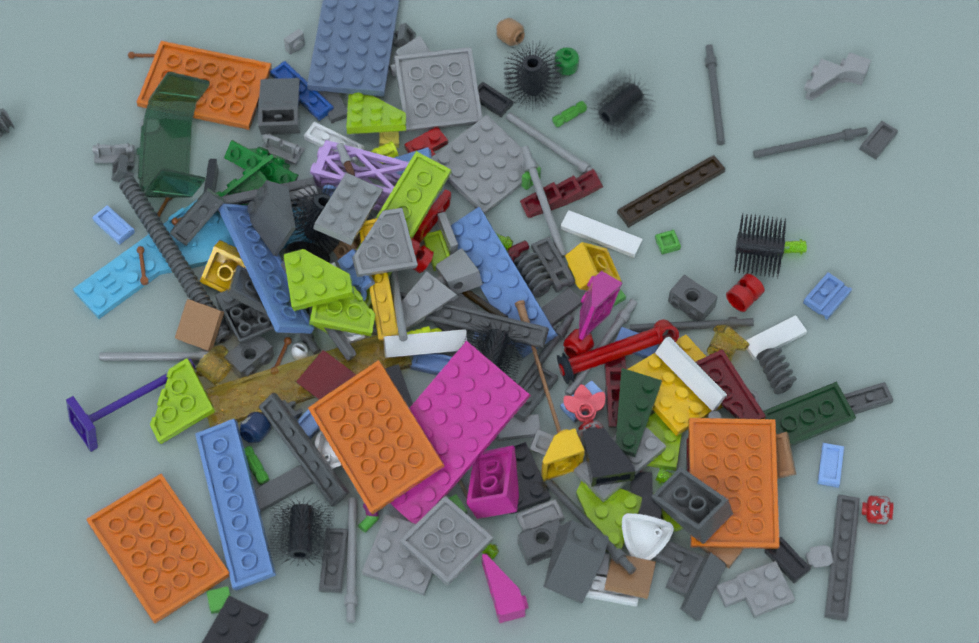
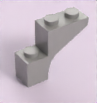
[804,52,871,100]

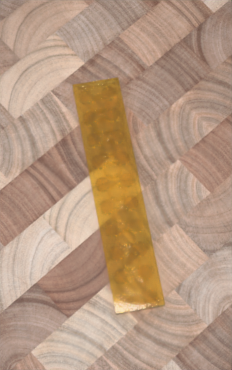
[205,335,412,428]

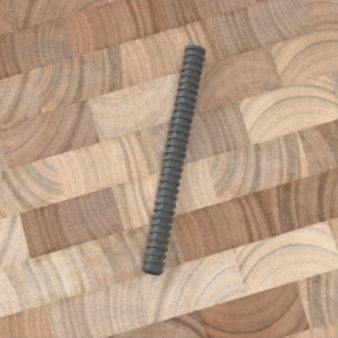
[119,177,233,344]

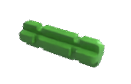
[552,101,587,127]
[244,446,269,485]

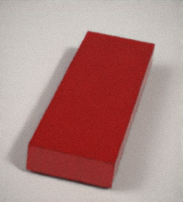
[414,189,452,242]

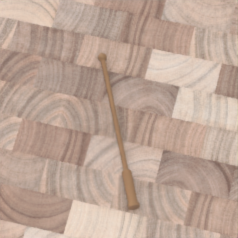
[515,300,561,433]

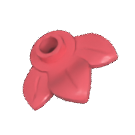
[563,384,605,423]

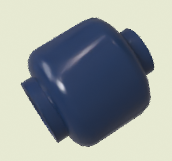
[239,412,271,443]

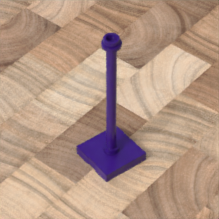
[66,359,196,452]

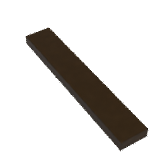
[617,155,726,228]

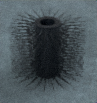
[503,41,562,110]
[585,68,657,140]
[291,181,339,255]
[734,213,786,278]
[462,320,528,382]
[266,497,335,567]

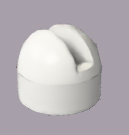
[291,342,309,360]

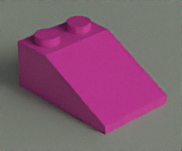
[579,271,623,340]
[467,445,519,519]

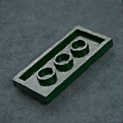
[763,381,856,446]

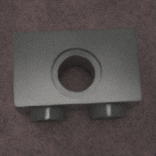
[668,275,718,321]
[224,335,274,382]
[517,520,561,566]

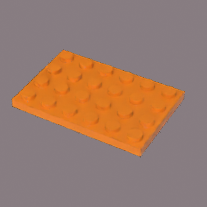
[137,41,272,130]
[308,360,445,514]
[688,418,779,549]
[86,474,230,624]

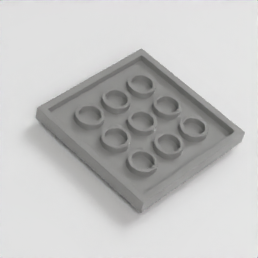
[394,47,482,132]
[431,115,541,214]

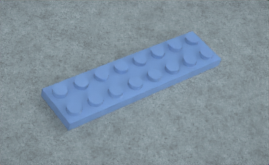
[218,204,314,334]
[451,207,558,358]
[195,419,276,591]

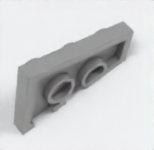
[402,271,458,331]

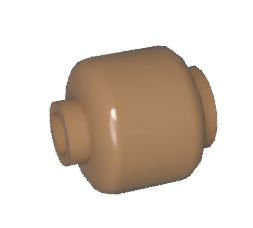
[496,18,525,46]

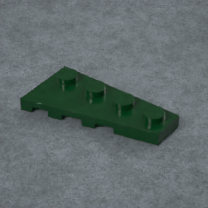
[616,368,662,457]

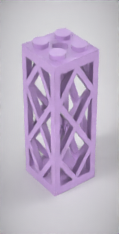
[310,140,440,211]

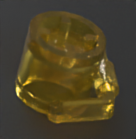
[707,325,750,361]
[196,345,233,386]

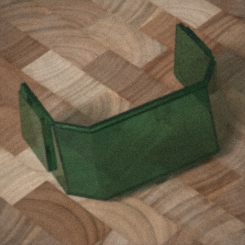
[136,72,210,198]

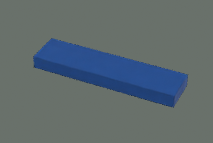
[270,61,334,121]

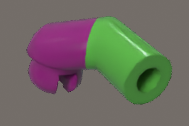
[358,503,379,533]

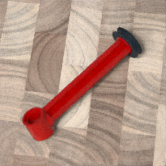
[557,319,679,384]

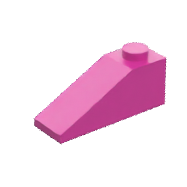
[482,554,528,623]

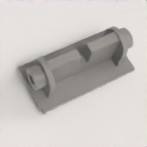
[262,133,305,164]
[93,143,135,163]

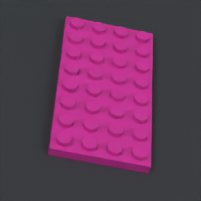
[390,341,531,524]

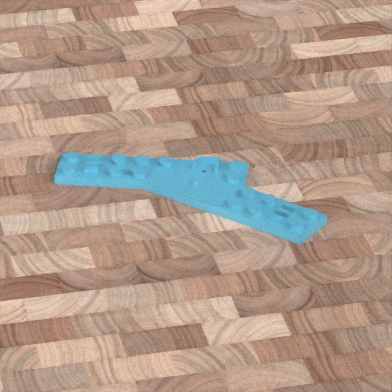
[73,199,314,319]

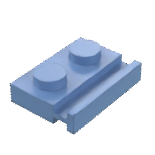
[803,272,852,320]

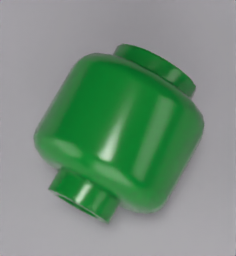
[554,47,579,76]

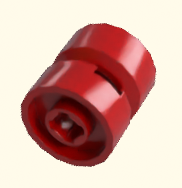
[411,238,434,273]
[726,273,765,312]

